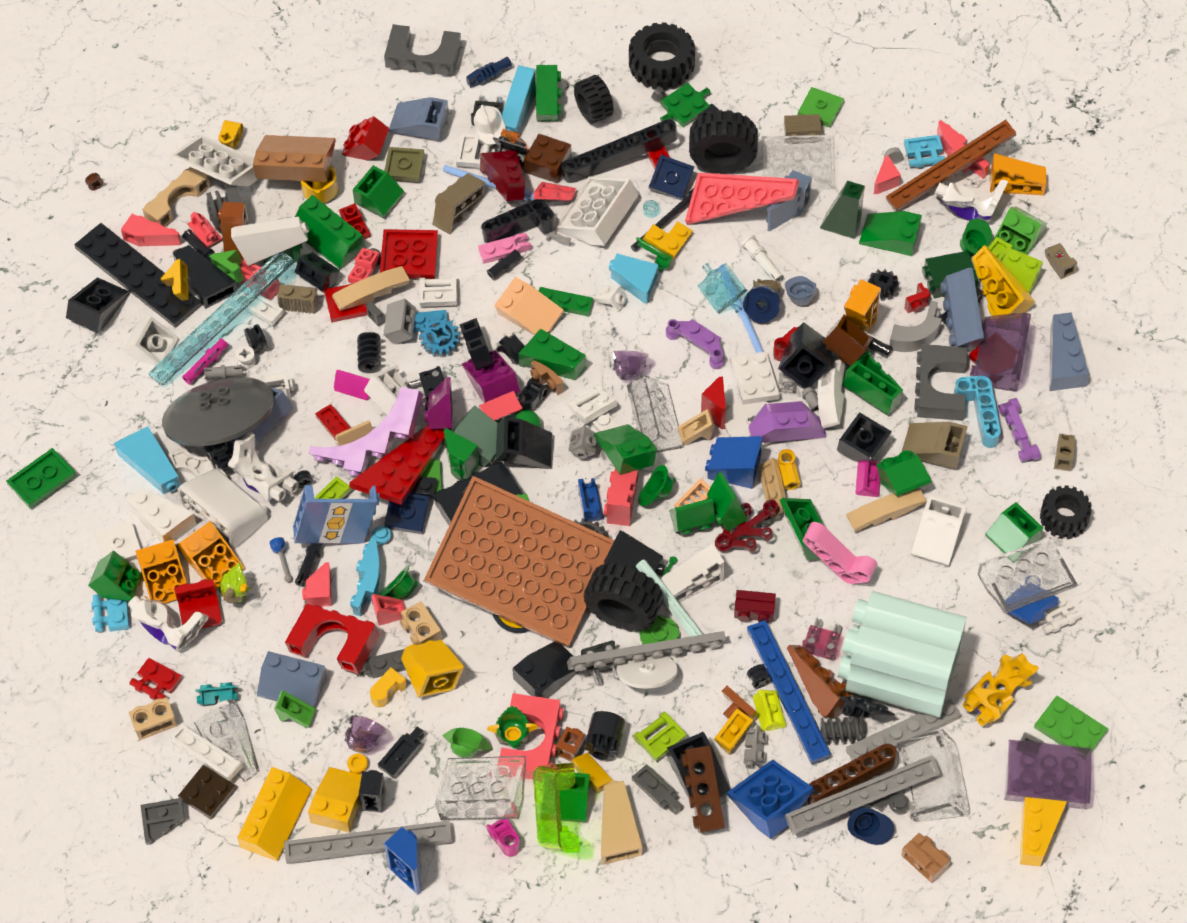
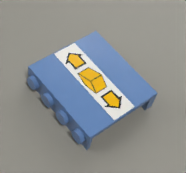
[293,485,380,543]

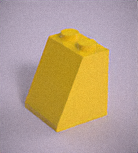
[401,640,464,698]

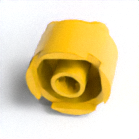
[300,166,338,204]

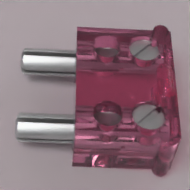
[802,618,841,661]

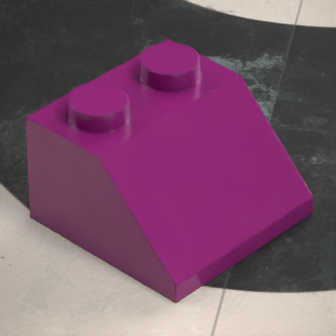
[424,377,453,429]

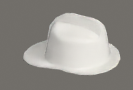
[474,105,506,145]

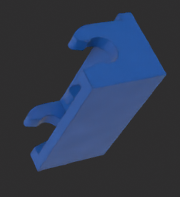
[578,478,603,522]

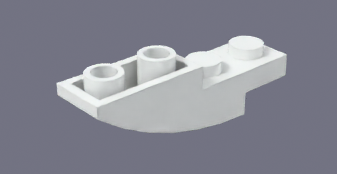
[818,360,845,429]

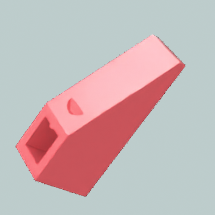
[121,214,181,246]

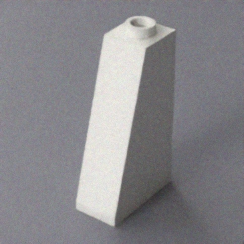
[231,217,309,266]

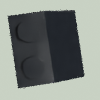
[837,412,892,461]

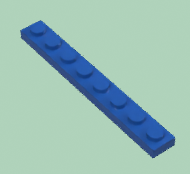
[747,620,830,764]

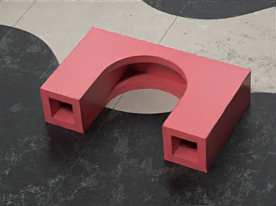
[498,693,564,782]

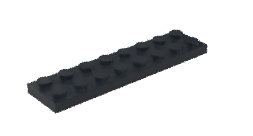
[74,223,202,328]

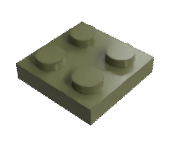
[384,147,425,182]

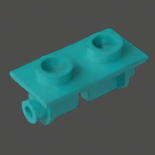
[195,682,238,706]

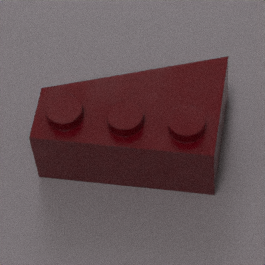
[480,150,525,201]

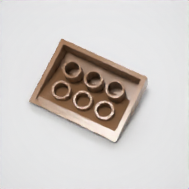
[253,135,336,182]

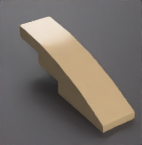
[332,266,410,310]
[846,488,927,533]

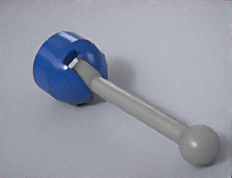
[269,537,292,582]

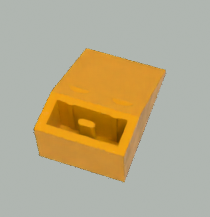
[176,521,245,589]
[135,539,187,603]

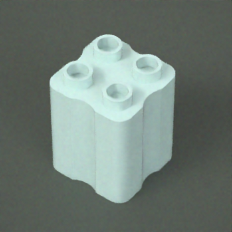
[837,591,967,718]

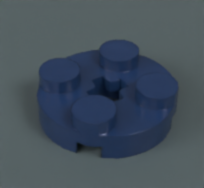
[743,285,781,323]

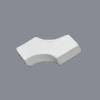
[168,448,214,477]

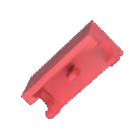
[479,391,522,421]

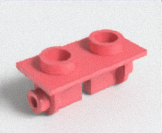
[187,212,222,247]

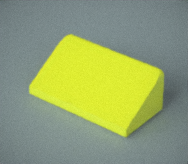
[753,690,786,731]

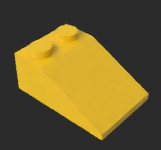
[308,767,362,833]

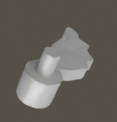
[546,230,571,245]

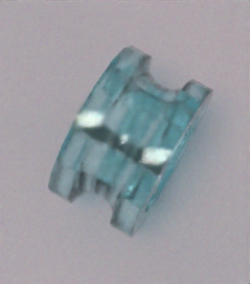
[643,200,659,218]

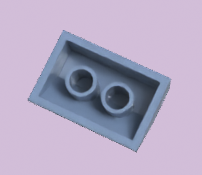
[257,651,327,708]

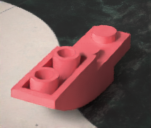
[937,120,990,179]

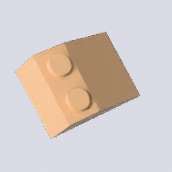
[494,276,564,335]

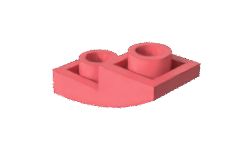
[348,248,379,284]

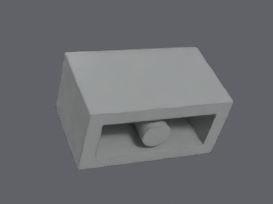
[383,298,416,344]

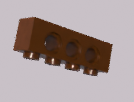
[681,745,725,832]

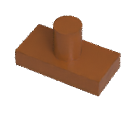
[722,685,759,722]

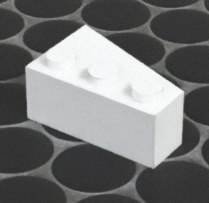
[661,544,724,602]

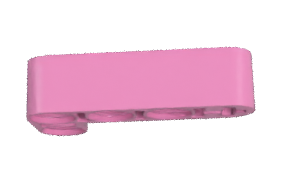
[803,522,877,584]

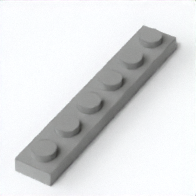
[846,699,961,760]

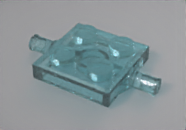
[697,262,748,314]

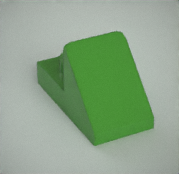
[209,250,244,283]
[274,690,316,728]

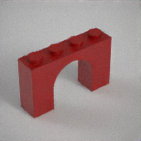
[285,604,380,674]

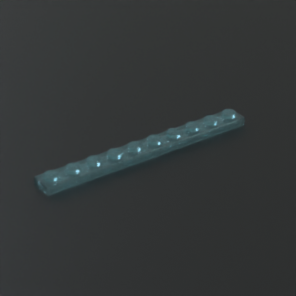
[148,252,294,386]

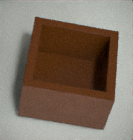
[524,133,572,183]
[823,314,873,366]

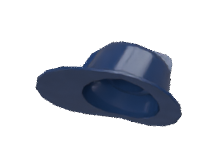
[847,807,894,845]

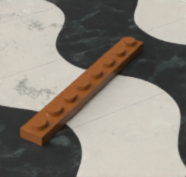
[886,119,1016,212]

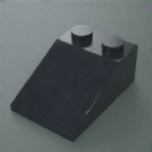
[66,277,129,333]
[512,641,579,698]

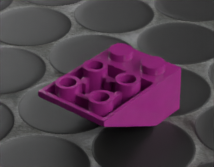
[462,350,520,403]

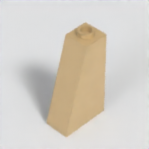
[601,781,642,865]

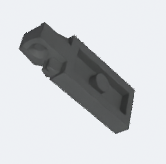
[356,649,406,679]
[632,764,681,815]

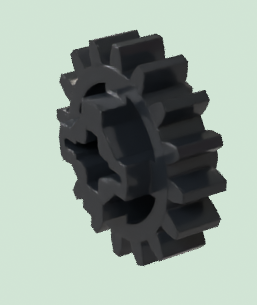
[203,442,231,471]

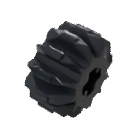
[868,268,899,300]

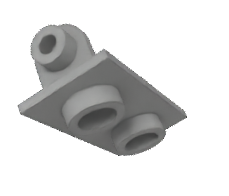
[744,724,767,769]

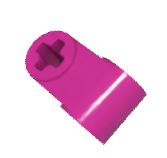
[486,815,520,857]

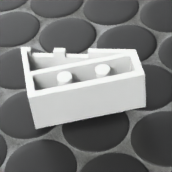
[364,365,422,415]
[127,488,197,543]

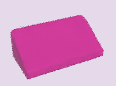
[334,370,370,401]
[855,460,880,497]

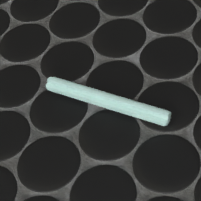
[636,560,703,637]

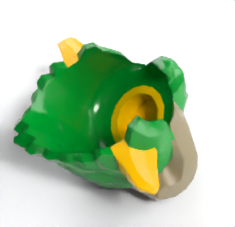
[487,705,538,748]

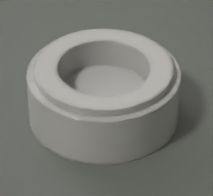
[884,147,903,164]

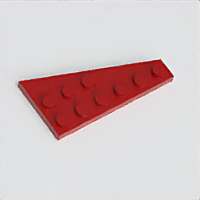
[349,424,451,505]

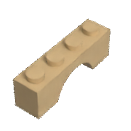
[142,167,210,227]

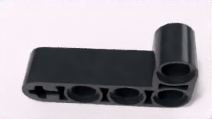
[481,199,556,243]

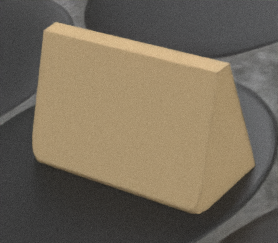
[335,420,373,446]

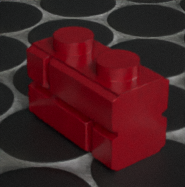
[734,590,776,623]

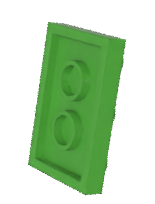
[1034,695,1108,761]

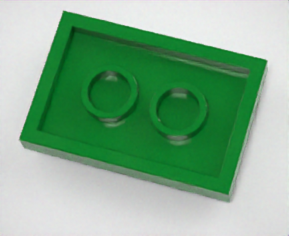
[6,448,77,509]

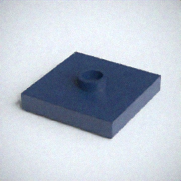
[648,155,695,201]
[384,493,430,534]

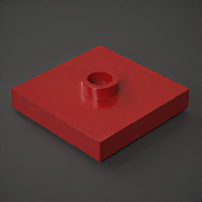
[324,284,367,322]

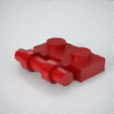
[129,657,183,700]

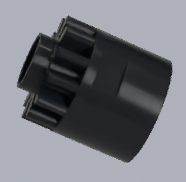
[584,711,626,760]

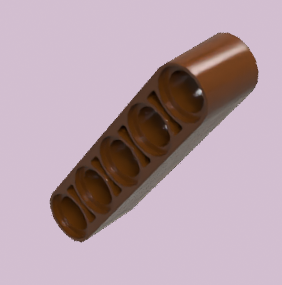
[808,744,897,804]

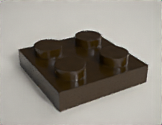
[178,765,236,820]

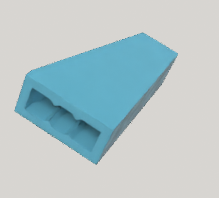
[502,65,536,139]
[114,426,181,494]

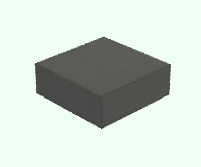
[366,301,384,326]

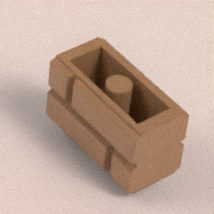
[901,833,950,883]

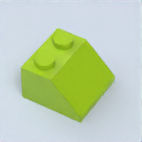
[1001,248,1043,294]

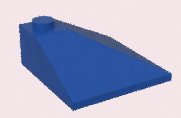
[727,759,814,839]

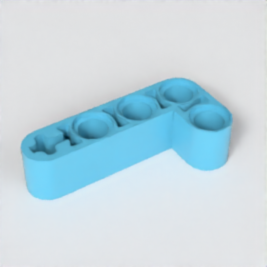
[954,376,1001,448]

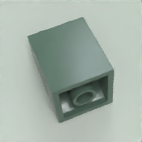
[443,405,498,467]

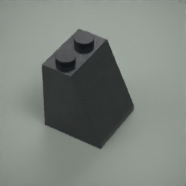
[778,322,832,388]
[604,530,665,576]

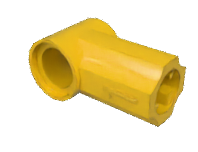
[777,449,800,490]

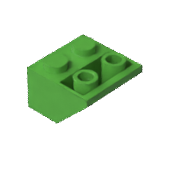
[994,206,1047,255]

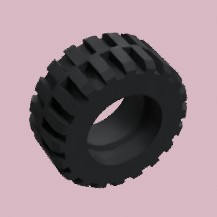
[629,22,695,90]
[689,110,758,174]
[583,563,663,631]

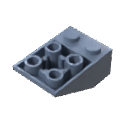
[389,97,449,141]
[766,170,812,231]

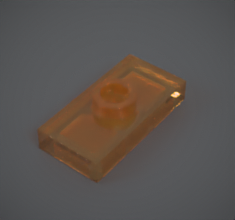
[501,129,526,145]

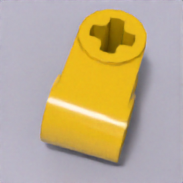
[218,120,243,150]

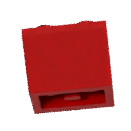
[341,116,389,161]

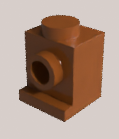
[556,727,585,762]

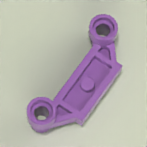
[666,319,725,369]
[998,398,1041,462]

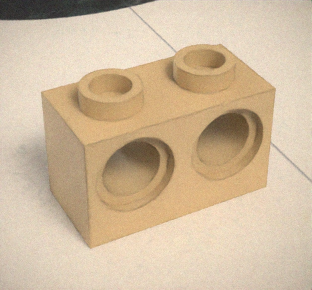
[400,601,442,645]
[129,697,177,741]

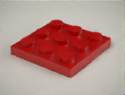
[380,229,438,279]

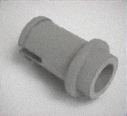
[802,387,819,412]

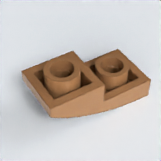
[530,361,564,395]

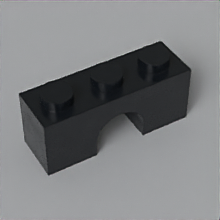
[459,318,493,370]

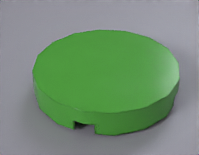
[640,615,679,645]

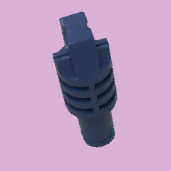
[466,56,512,88]

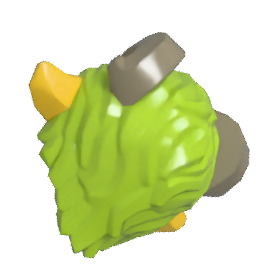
[219,563,250,603]

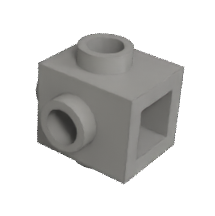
[568,426,597,459]

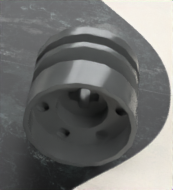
[206,186,242,230]

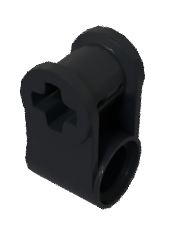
[519,377,550,412]

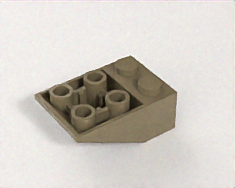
[902,422,968,469]

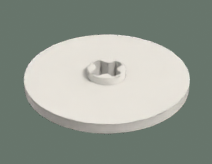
[725,400,772,447]
[617,655,677,689]

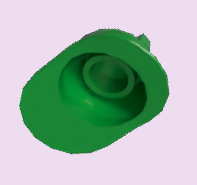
[960,219,992,257]
[638,465,676,506]
[377,565,418,600]

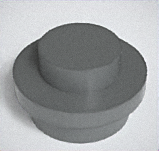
[889,793,910,814]

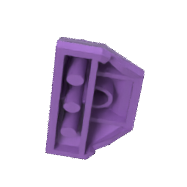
[748,401,826,443]

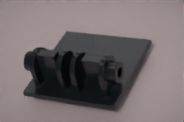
[493,136,529,167]
[840,695,895,718]

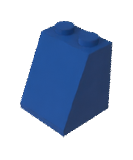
[705,436,763,489]

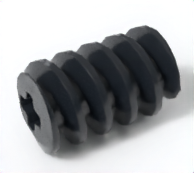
[357,332,381,373]

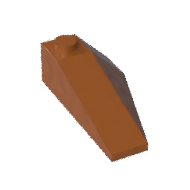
[787,645,859,717]

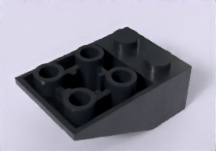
[496,417,552,469]
[667,731,730,798]

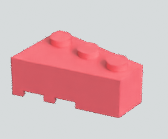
[604,468,639,526]

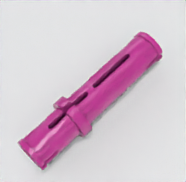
[182,338,229,385]

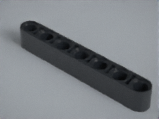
[561,119,678,183]

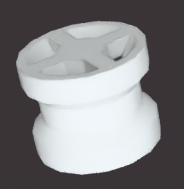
[235,346,256,369]

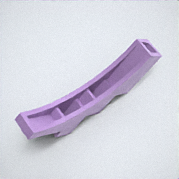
[308,387,423,477]

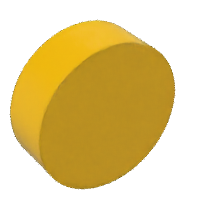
[347,753,368,775]

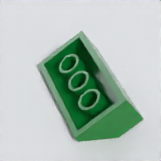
[295,195,366,270]

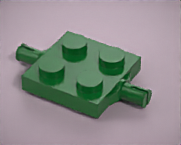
[660,83,711,127]

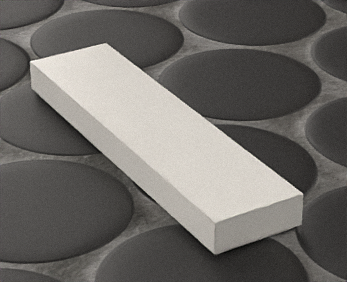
[169,724,243,781]

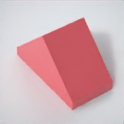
[874,156,901,194]
[371,594,406,626]

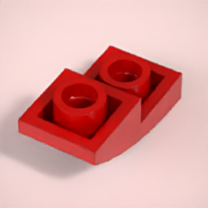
[339,203,371,240]

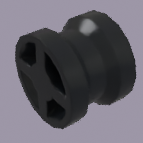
[746,664,771,689]

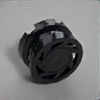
[244,324,268,353]

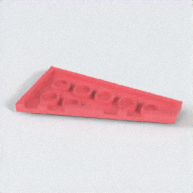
[685,173,799,225]

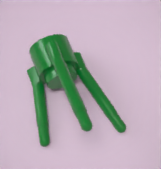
[636,237,673,272]

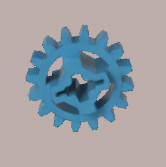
[419,316,460,357]

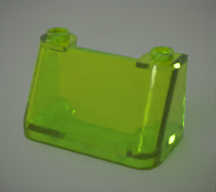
[533,763,580,853]

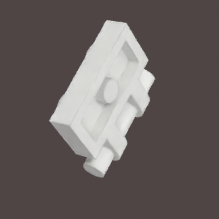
[1036,591,1081,634]

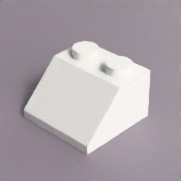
[123,316,178,368]

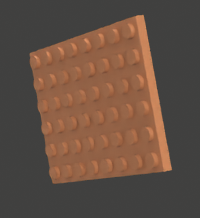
[423,476,615,647]

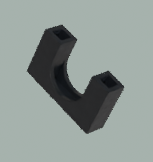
[434,461,523,526]

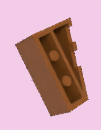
[218,202,249,259]

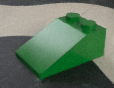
[859,211,922,256]
[594,424,657,475]

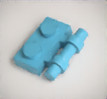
[903,135,945,168]
[91,594,130,632]

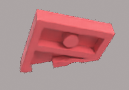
[533,182,577,201]

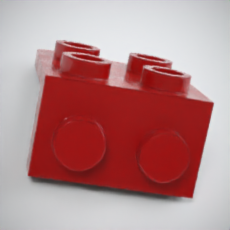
[174,579,222,629]

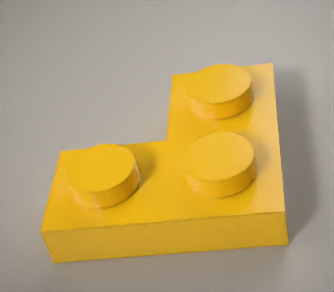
[643,221,693,259]

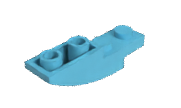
[350,538,381,617]

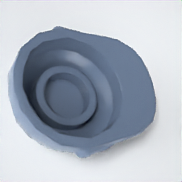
[785,276,816,306]

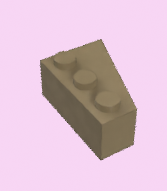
[432,173,485,235]

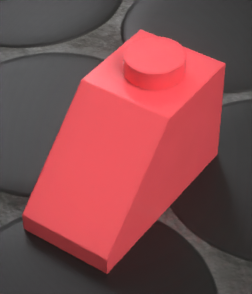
[302,562,332,607]

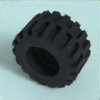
[574,75,614,124]
[1040,485,1092,539]

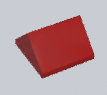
[701,376,726,429]

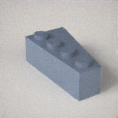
[1049,312,1089,391]

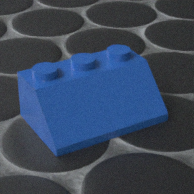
[384,827,421,895]

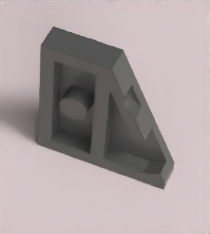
[140,798,185,845]

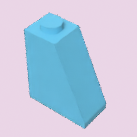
[609,253,659,304]

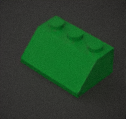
[780,498,823,560]

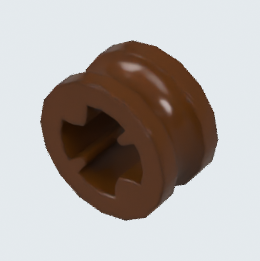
[85,173,104,191]

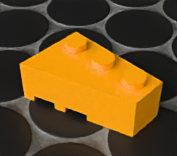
[990,153,1046,195]

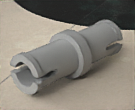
[204,365,243,379]

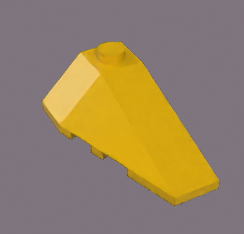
[972,245,1035,325]

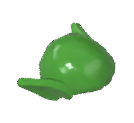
[442,727,492,758]

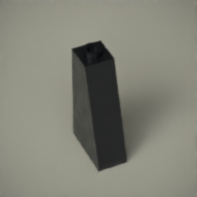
[172,245,238,309]

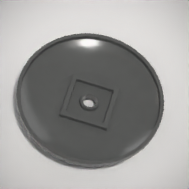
[162,377,274,446]

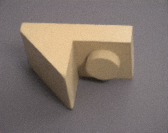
[678,409,714,445]

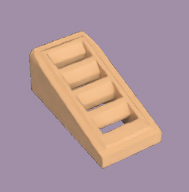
[674,478,710,507]

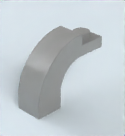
[889,301,942,352]

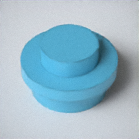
[372,526,391,545]

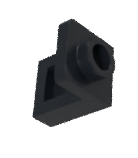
[496,334,525,364]

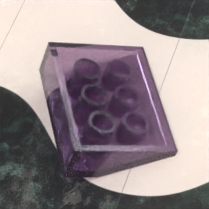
[1004,739,1091,809]

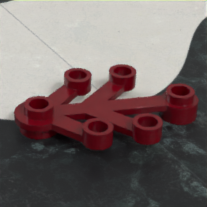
[715,499,780,552]

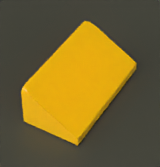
[714,709,753,755]
[571,752,613,794]

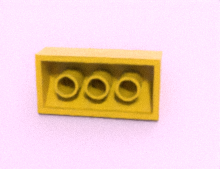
[237,767,312,861]

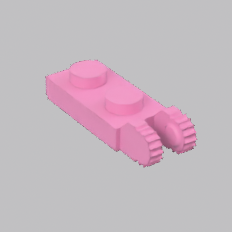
[478,233,532,264]

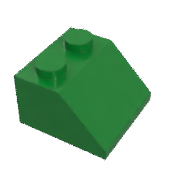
[444,428,480,480]
[876,450,931,496]
[707,472,747,531]
[669,498,715,535]

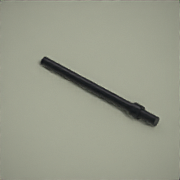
[630,188,694,252]

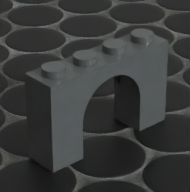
[384,24,462,76]
[914,344,967,421]

